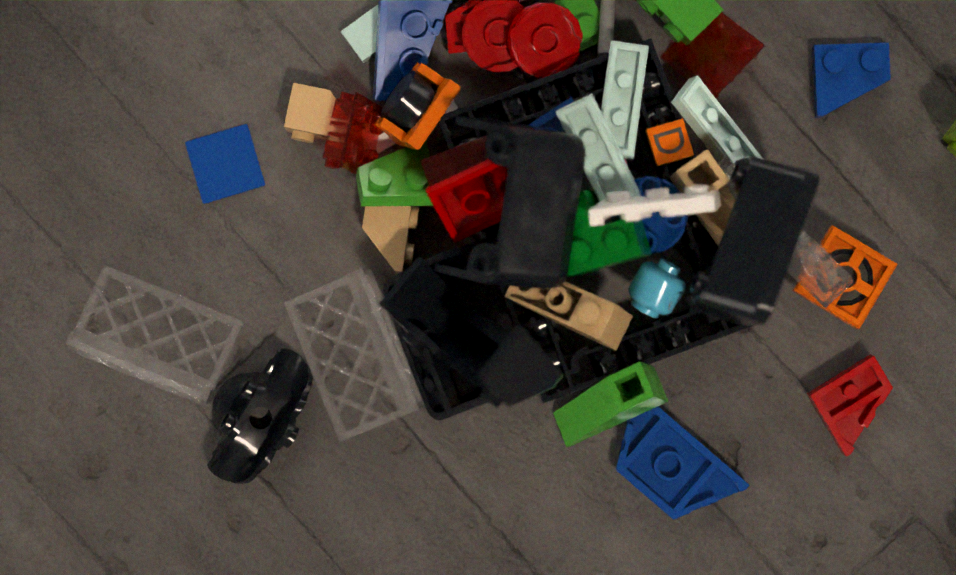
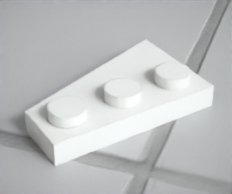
[588,185,721,226]

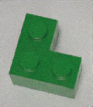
[567,190,652,276]

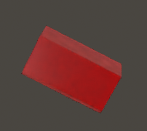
[425,159,508,243]

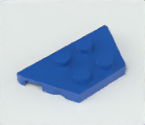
[615,407,749,520]

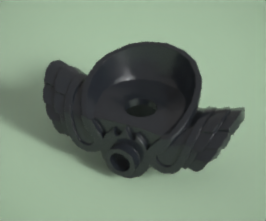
[207,348,313,484]

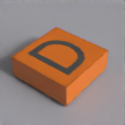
[645,118,694,168]

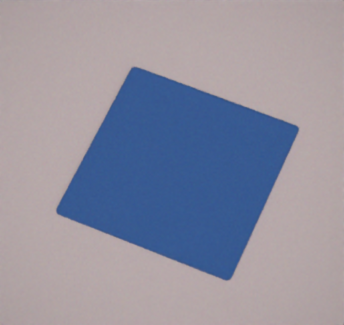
[185,124,265,204]

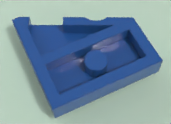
[812,42,891,118]

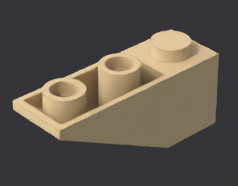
[504,281,633,351]

